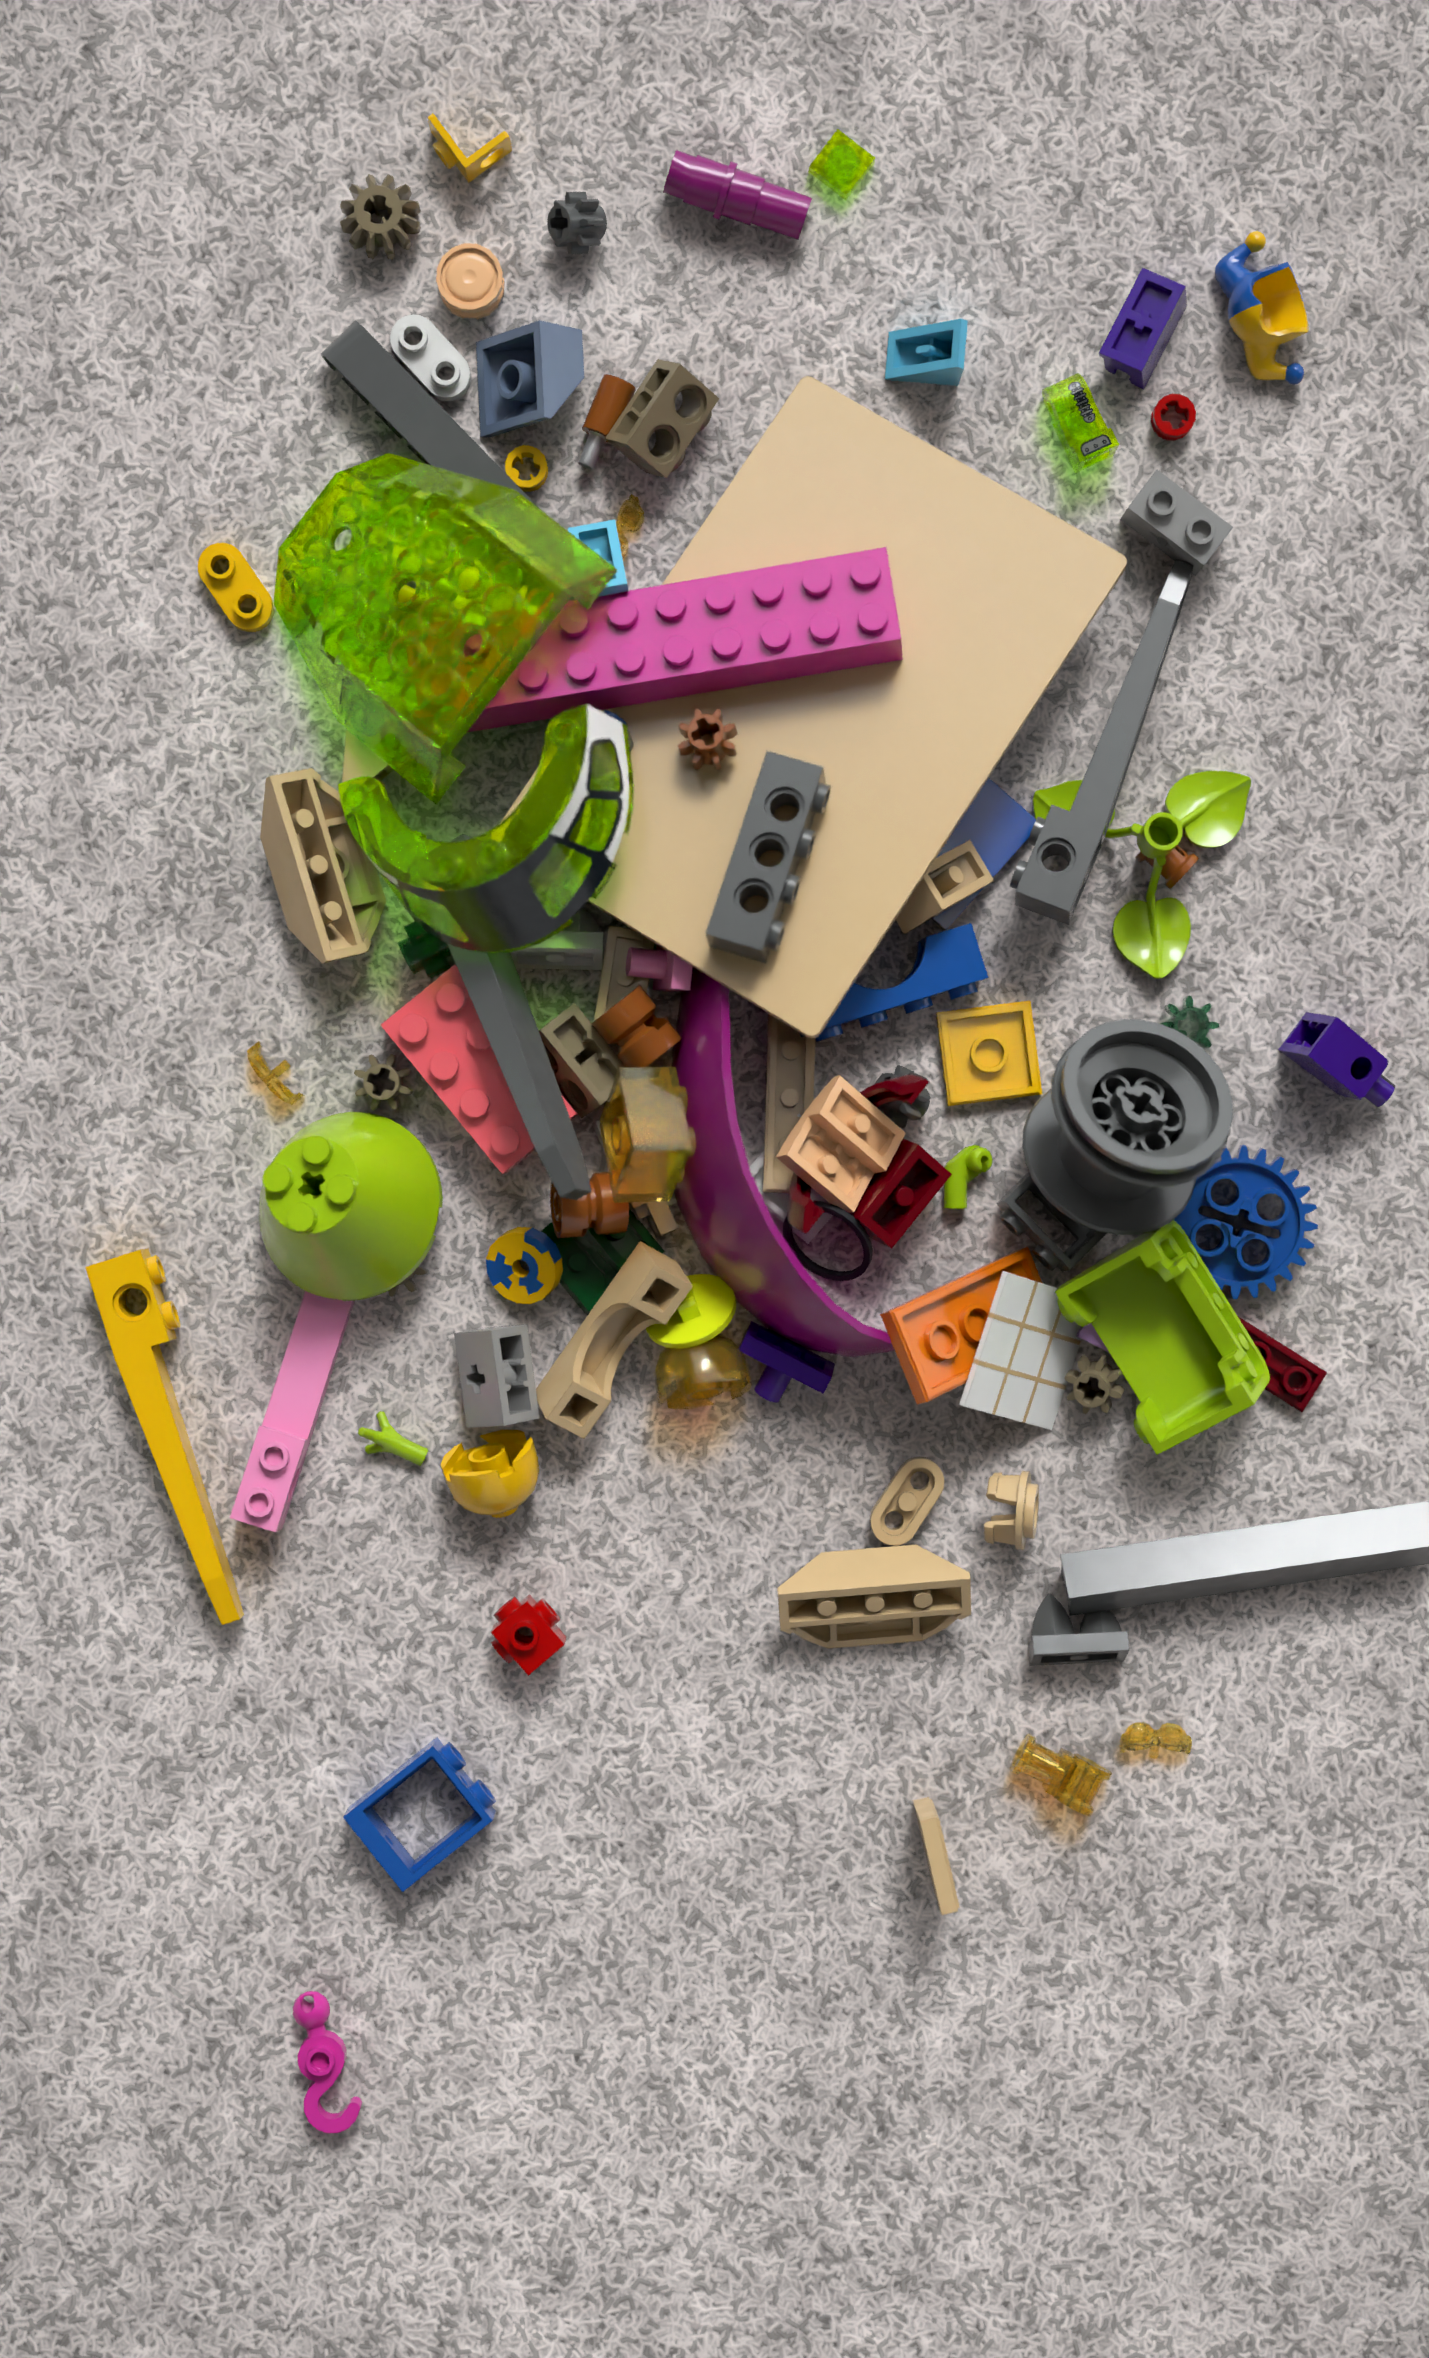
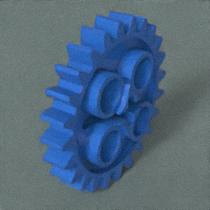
[1174,1145,1318,1299]

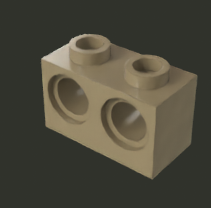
[605,359,719,478]
[539,1002,635,1118]

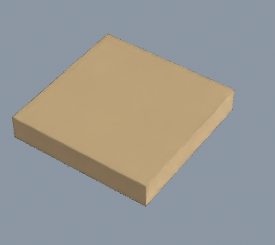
[913,1797,960,1915]

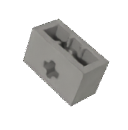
[1120,469,1233,576]
[454,1324,540,1428]

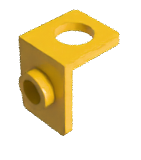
[427,113,512,183]

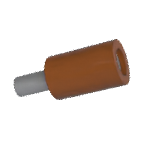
[578,374,636,470]

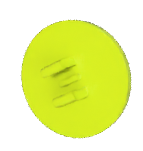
[646,1274,737,1349]

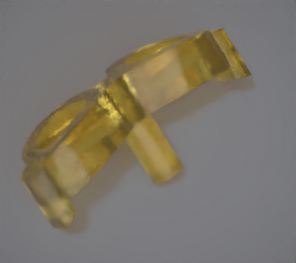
[616,494,645,560]
[247,1041,305,1105]
[1119,1722,1192,1759]

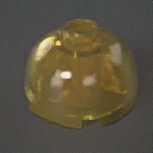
[654,1334,752,1409]

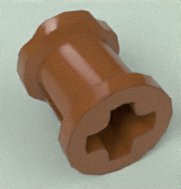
[1135,845,1199,889]

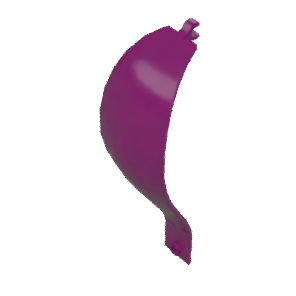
[666,966,895,1357]

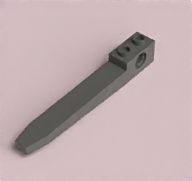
[1010,559,1194,925]
[418,834,592,1200]

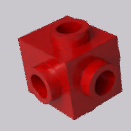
[491,1594,567,1676]

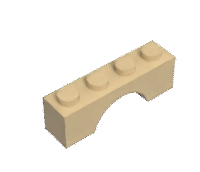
[536,1241,693,1439]

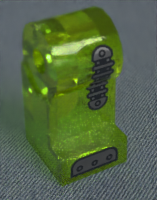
[1042,373,1119,473]

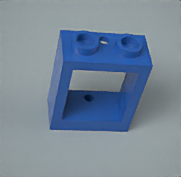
[343,1737,496,1892]

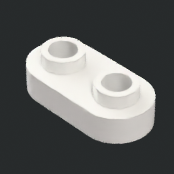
[390,315,471,401]

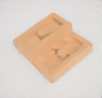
[776,1075,906,1213]

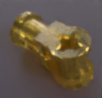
[1010,1734,1112,1816]

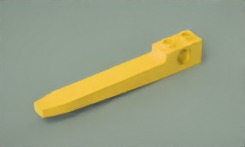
[85,1248,244,1625]

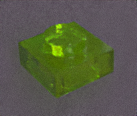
[808,129,875,200]

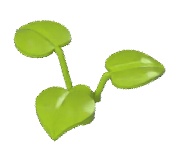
[1032,771,1251,979]

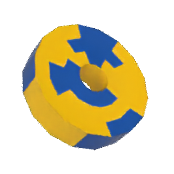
[486,1227,563,1304]

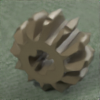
[340,174,421,260]

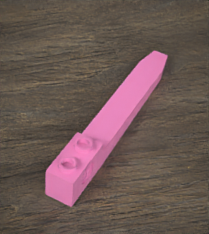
[230,1291,355,1532]

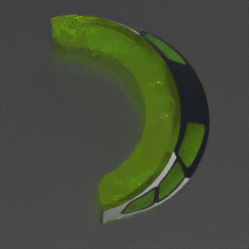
[338,704,634,954]

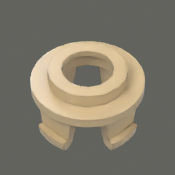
[984,1471,1039,1550]

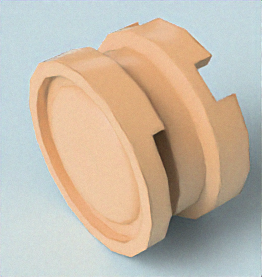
[436,243,505,319]

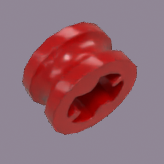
[1151,393,1196,441]

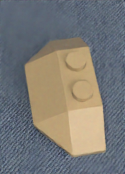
[260,768,386,964]
[777,1544,971,1649]

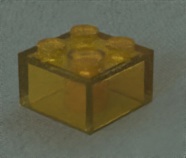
[599,1067,696,1203]

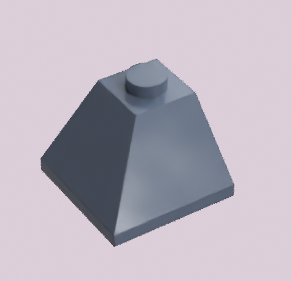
[476,320,584,438]

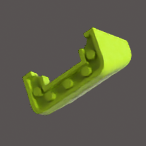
[1055,1220,1270,1455]

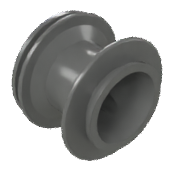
[1022,1019,1233,1235]

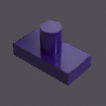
[738,1321,835,1403]

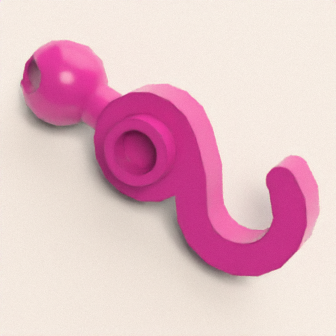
[293,1991,362,2133]

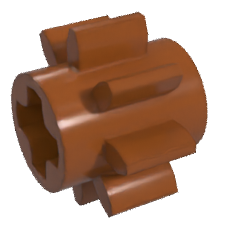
[678,708,737,771]

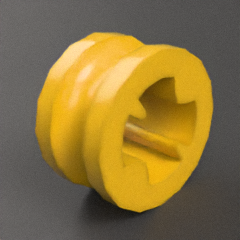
[505,445,548,492]

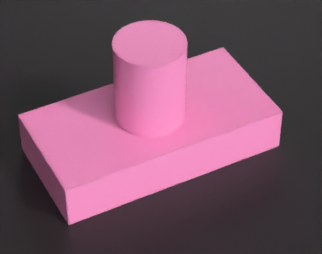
[626,945,692,992]

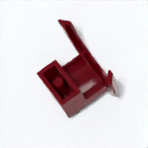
[787,1075,952,1249]

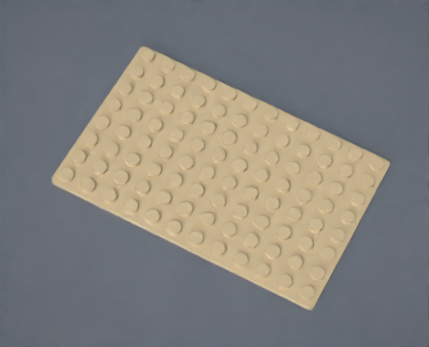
[493,376,1127,1038]

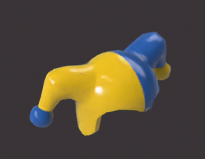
[1215,231,1309,385]

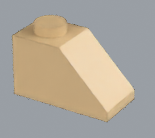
[895,840,994,934]

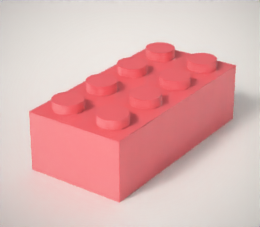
[381,964,578,1174]

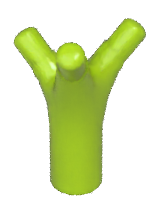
[358,1411,429,1466]

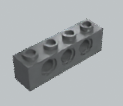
[705,751,831,963]

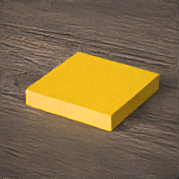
[936,1000,1042,1107]

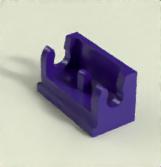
[1099,268,1187,390]

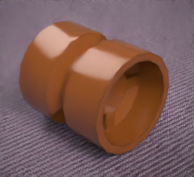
[592,985,682,1076]
[550,1171,629,1238]

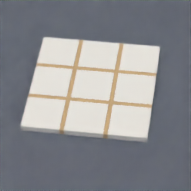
[959,1271,1081,1430]

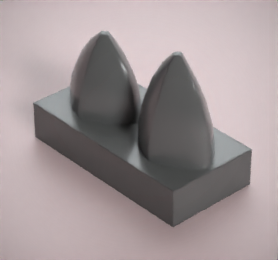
[1028,1594,1129,1666]

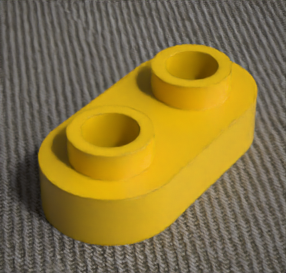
[198,543,275,632]

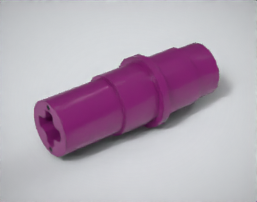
[663,150,812,240]

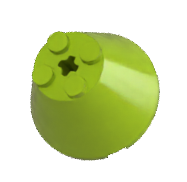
[258,1112,443,1301]

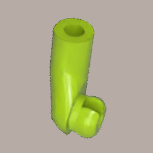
[943,1145,993,1209]

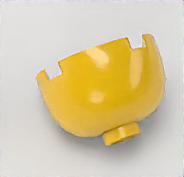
[440,1429,539,1518]

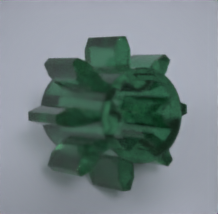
[398,917,452,978]
[1160,996,1219,1048]

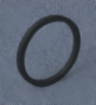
[783,1201,873,1281]

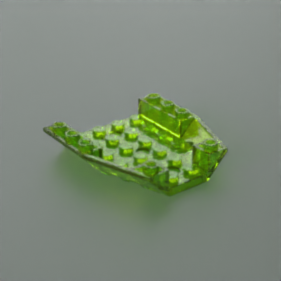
[273,453,618,804]

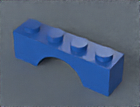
[799,923,989,1042]

